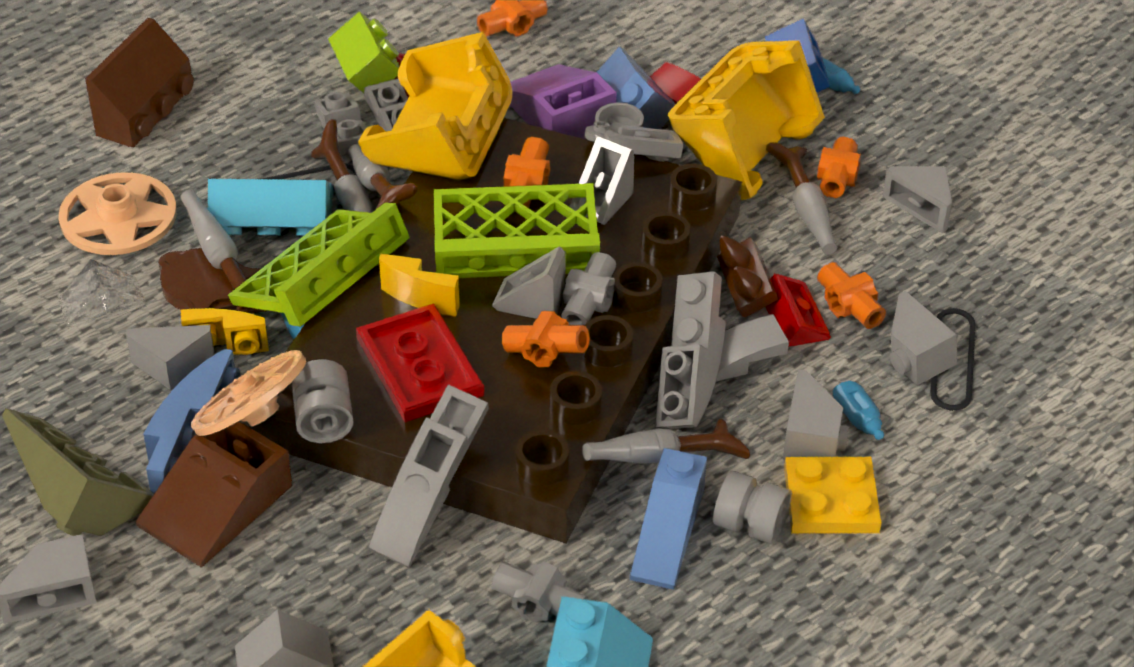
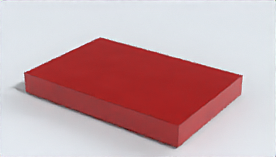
[356,303,484,423]

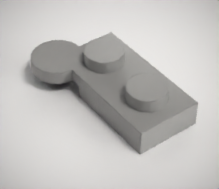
[584,121,683,161]

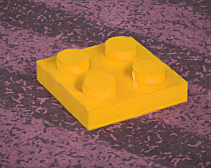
[784,457,881,534]

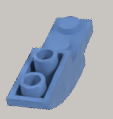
[143,349,240,494]

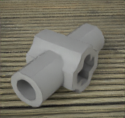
[561,252,616,325]
[491,561,587,623]

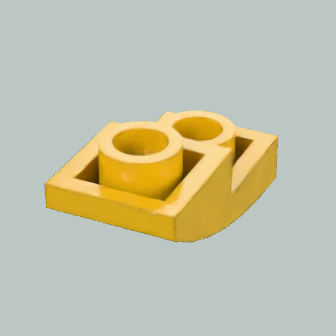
[379,254,460,317]
[181,308,269,355]

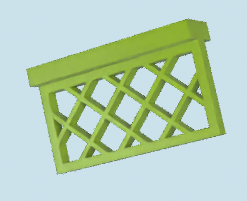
[434,183,600,278]
[228,203,410,327]

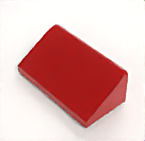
[766,273,831,347]

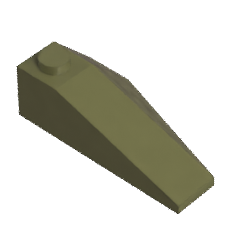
[2,408,154,536]

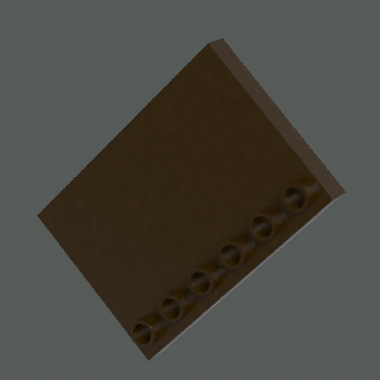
[247,118,742,544]

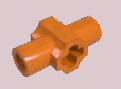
[477,0,547,37]
[817,136,861,198]
[503,137,550,208]
[817,262,886,329]
[502,311,590,367]

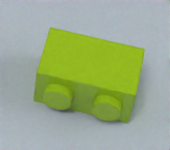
[328,11,400,93]

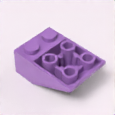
[510,64,616,139]

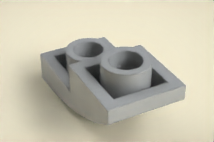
[364,79,408,131]
[314,92,367,155]
[716,314,789,381]

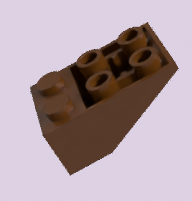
[136,421,293,568]

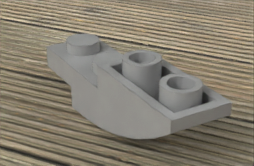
[655,272,726,429]
[368,385,489,568]

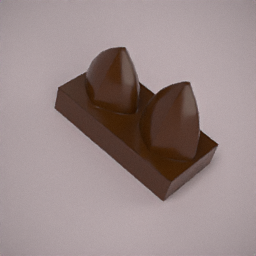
[717,236,779,317]

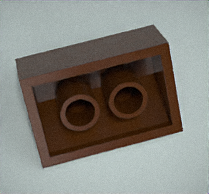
[85,17,194,148]

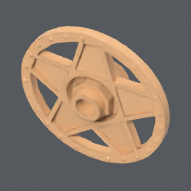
[59,172,177,255]
[191,350,306,436]

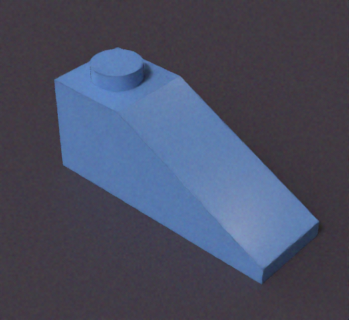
[596,46,676,129]
[630,448,707,590]

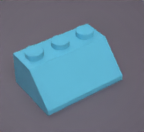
[208,179,334,236]
[546,596,653,667]

